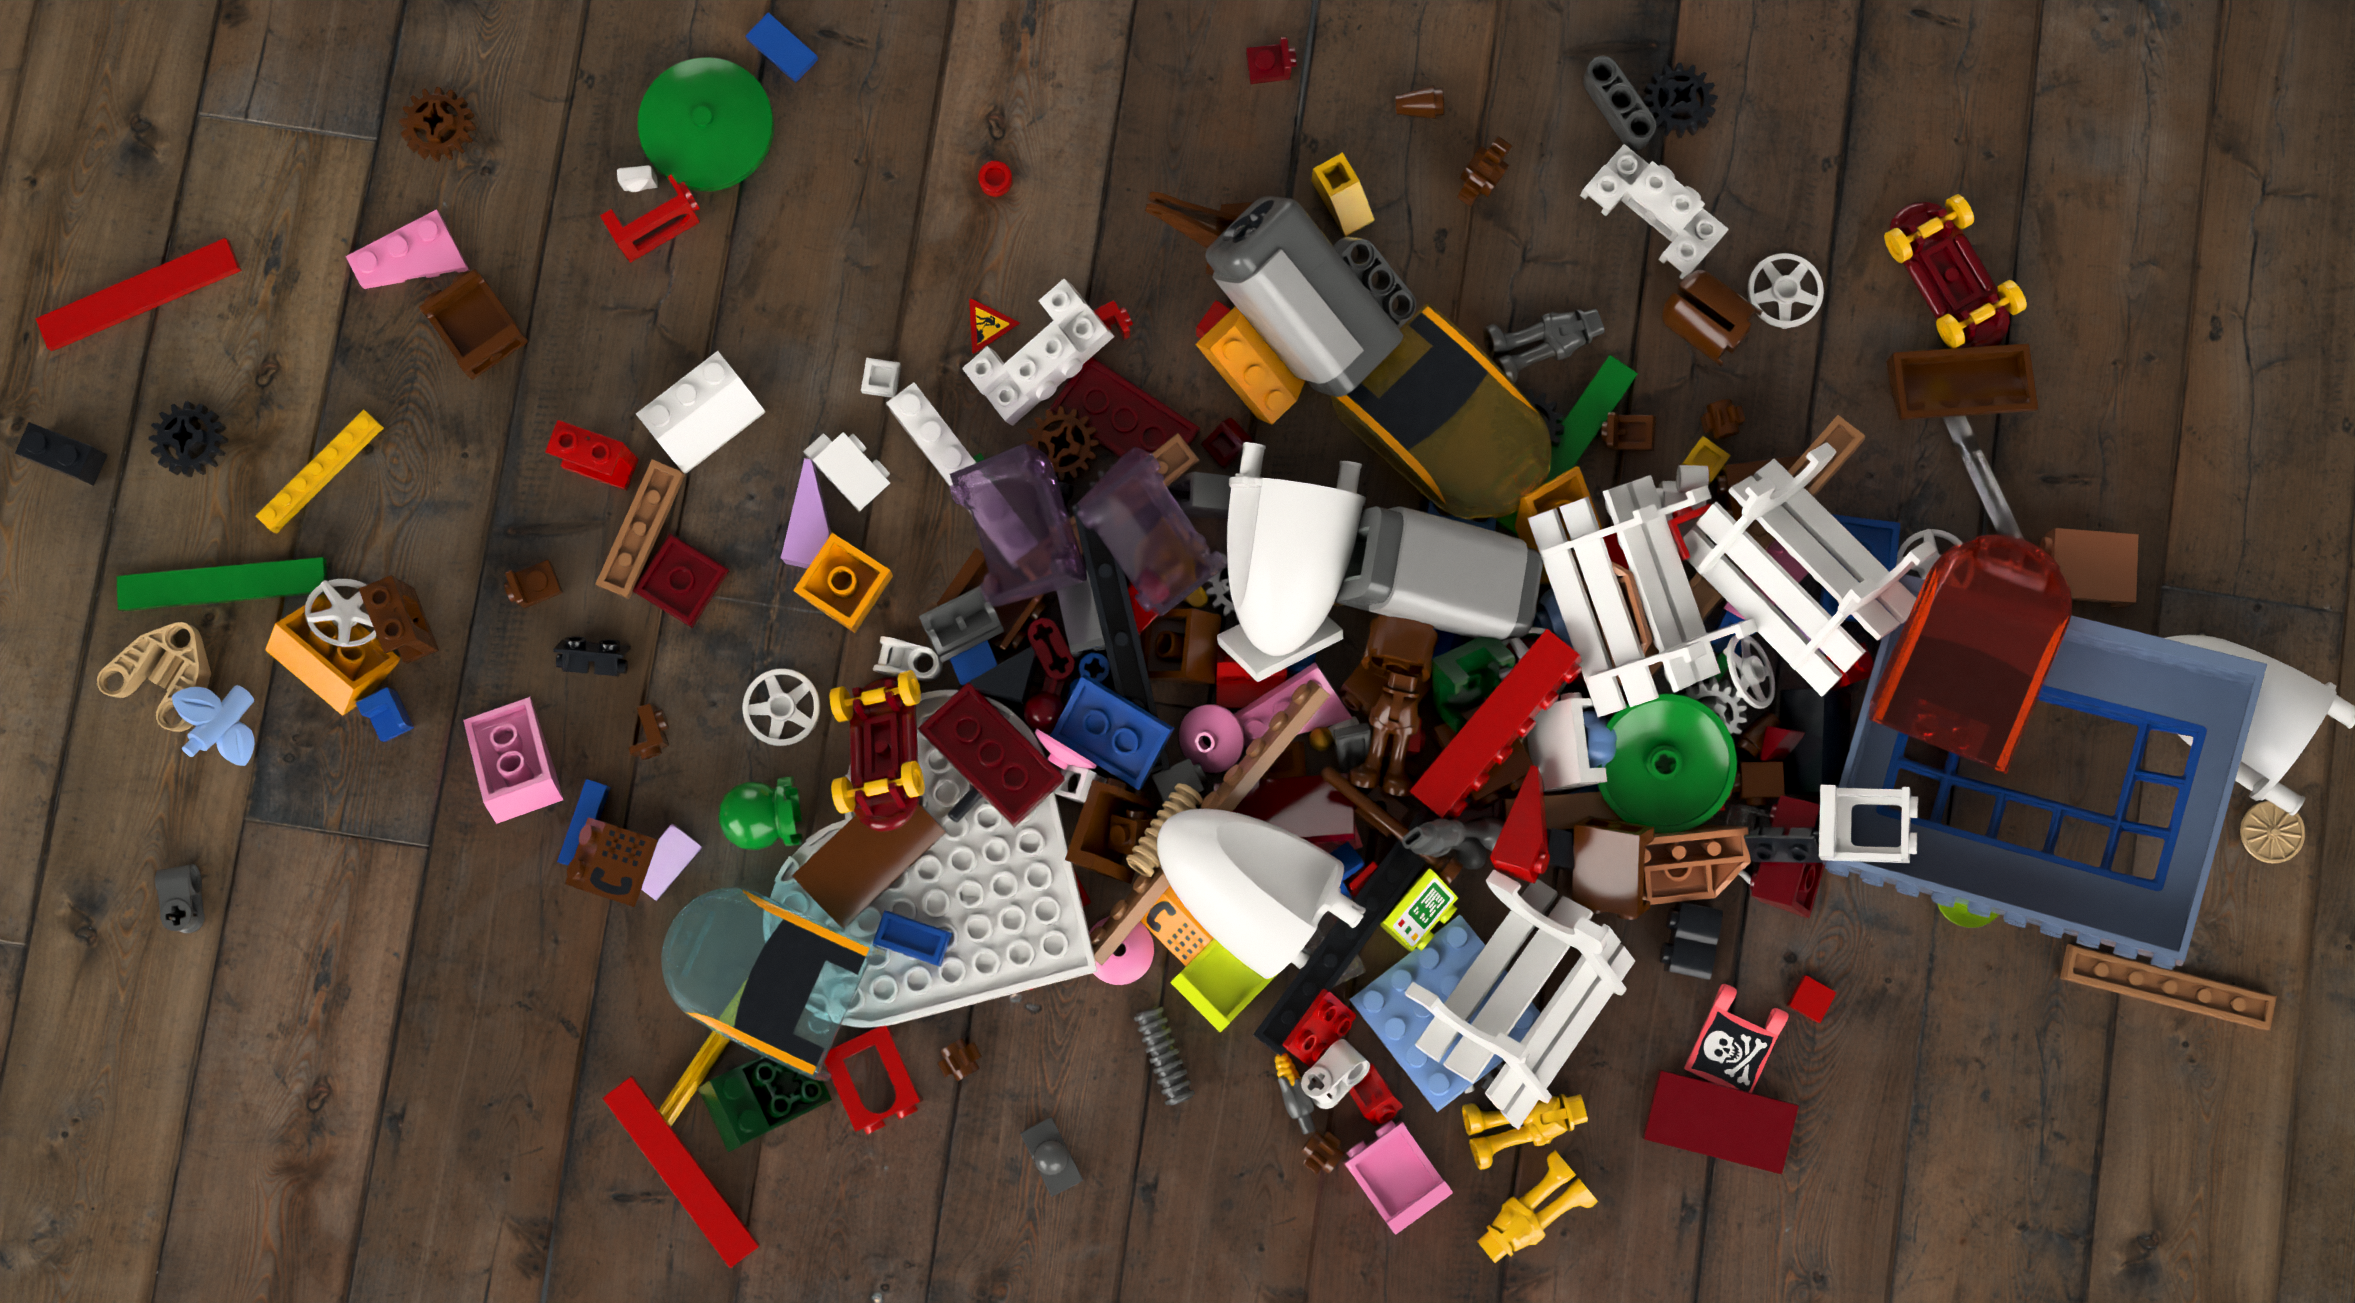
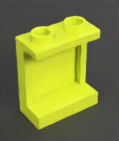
[1170,939,1279,1033]

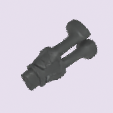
[1483,308,1605,384]
[1402,816,1505,869]

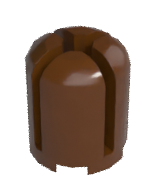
[1662,270,1763,367]

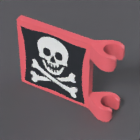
[1684,984,1789,1093]

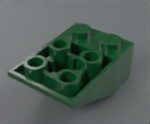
[698,1037,832,1153]

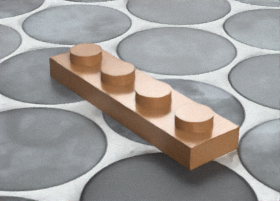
[596,459,685,599]

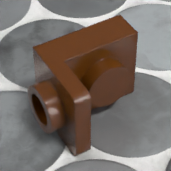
[504,560,563,608]

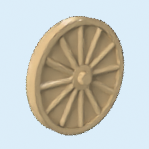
[2240,801,2305,863]

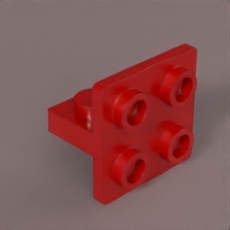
[1216,646,1287,709]
[1283,988,1356,1068]

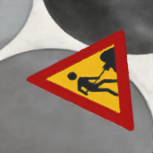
[969,298,1020,354]

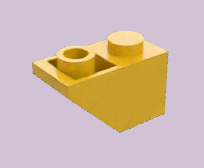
[1311,152,1375,237]

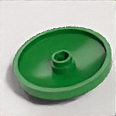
[638,57,774,191]
[1597,692,1737,833]

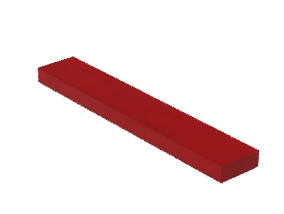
[35,238,242,351]
[602,1075,760,1268]

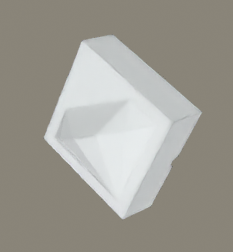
[617,165,658,192]

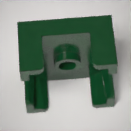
[1432,636,1515,734]

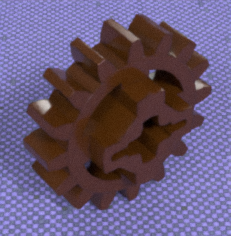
[399,87,476,162]
[1457,136,1512,207]
[1024,406,1100,482]

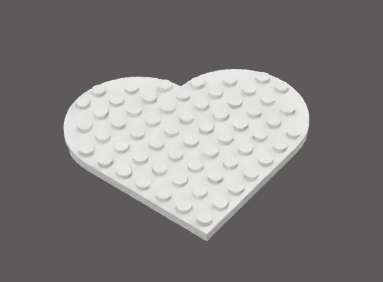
[765,690,1098,1028]

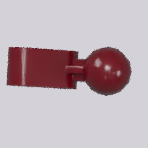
[1022,618,1076,734]

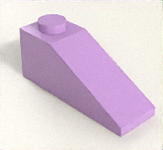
[781,458,832,568]

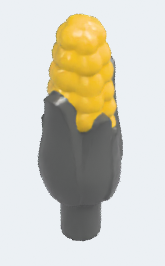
[1275,1052,1317,1135]

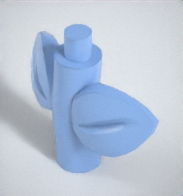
[172,685,255,766]

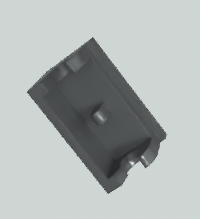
[919,586,1004,662]

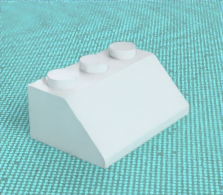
[636,351,765,474]

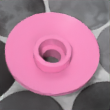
[1179,704,1245,773]
[1035,729,1097,770]
[1089,916,1154,985]

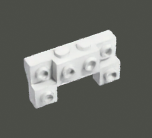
[1580,144,1729,280]
[962,279,1115,426]

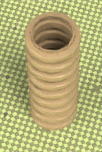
[1126,783,1203,877]

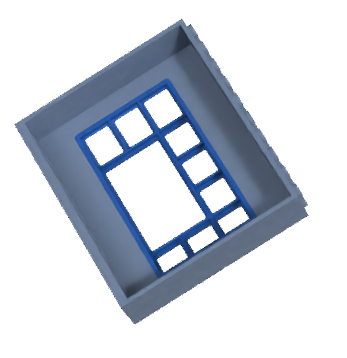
[1822,574,2267,970]

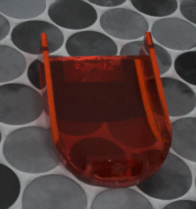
[1869,535,2072,774]

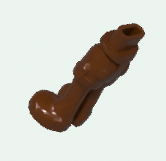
[1348,670,1420,796]

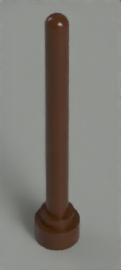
[1321,767,1464,886]

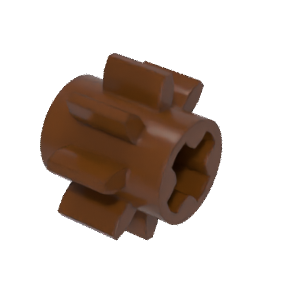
[1700,399,1746,440]
[937,1038,982,1082]
[1300,1130,1344,1174]

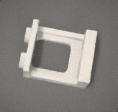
[1819,785,1918,863]

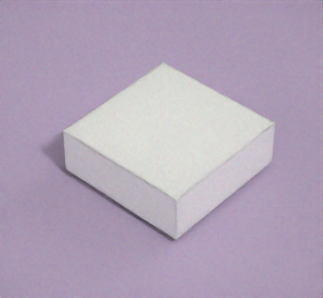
[861,358,901,398]

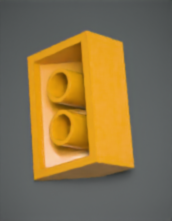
[1195,306,1305,425]
[265,593,400,716]

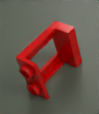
[600,174,700,263]
[545,420,639,491]
[821,1025,923,1135]

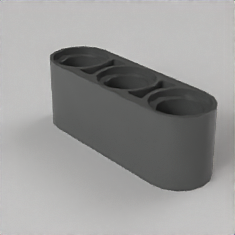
[1583,56,1656,150]

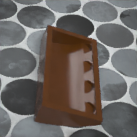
[1886,344,2038,420]
[792,802,946,929]

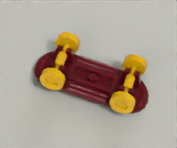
[1884,194,2027,349]
[829,670,925,832]

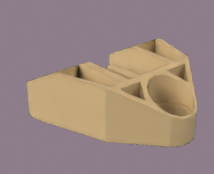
[97,622,211,732]

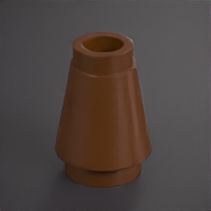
[1396,85,1445,119]
[1734,712,1781,762]

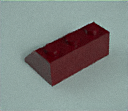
[1750,795,1825,918]

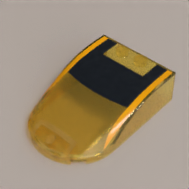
[1330,302,1552,520]

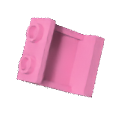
[1344,1120,1453,1235]

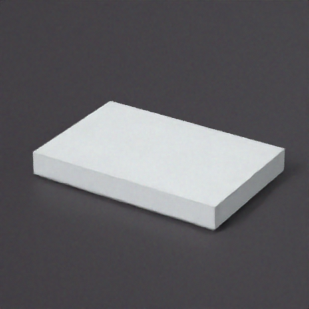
[1217,616,1343,682]

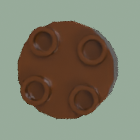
[1361,614,1439,682]

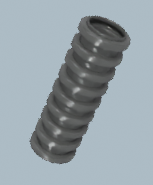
[1134,1006,1195,1106]

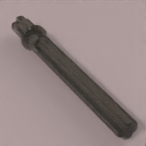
[1943,416,2040,583]

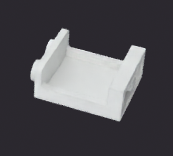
[1527,692,1607,792]

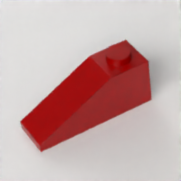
[1490,765,1550,884]

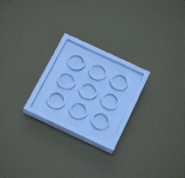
[1350,915,1541,1112]

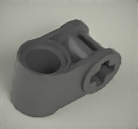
[155,864,205,933]

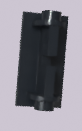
[554,636,631,677]
[1744,826,1822,863]

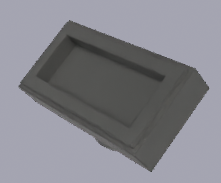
[1333,723,1371,787]
[1020,1117,1083,1197]

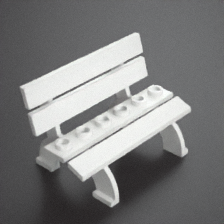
[1676,442,1937,697]
[1528,475,1758,717]
[1405,870,1635,1129]

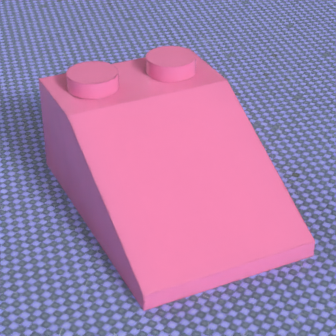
[463,697,563,824]

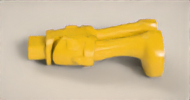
[1462,1094,1588,1170]
[1477,1150,1598,1263]

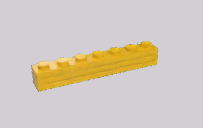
[256,409,384,534]

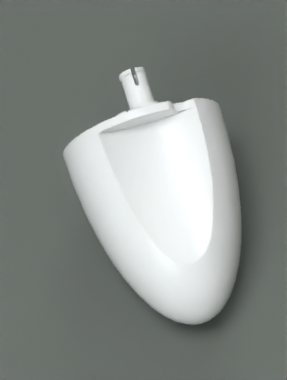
[1227,442,1366,656]
[2165,635,2355,816]
[1157,808,1366,979]

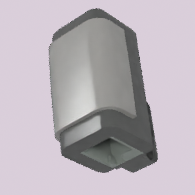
[1205,196,1416,397]
[1335,506,1543,640]

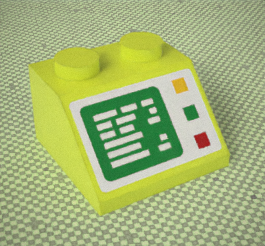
[1379,868,1458,952]

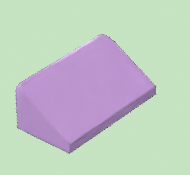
[641,824,702,901]

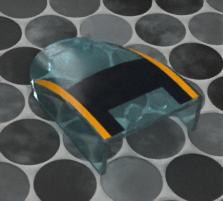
[661,887,887,1081]

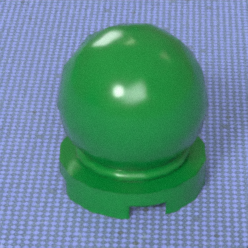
[718,776,803,850]

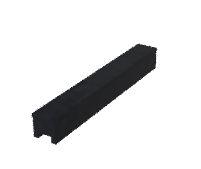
[1072,498,1170,773]

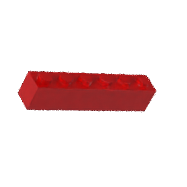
[1410,629,1582,820]

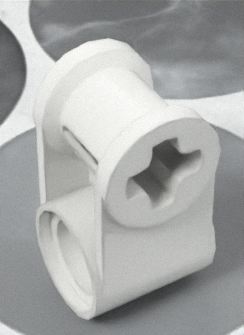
[873,636,943,682]
[1301,1039,1370,1109]

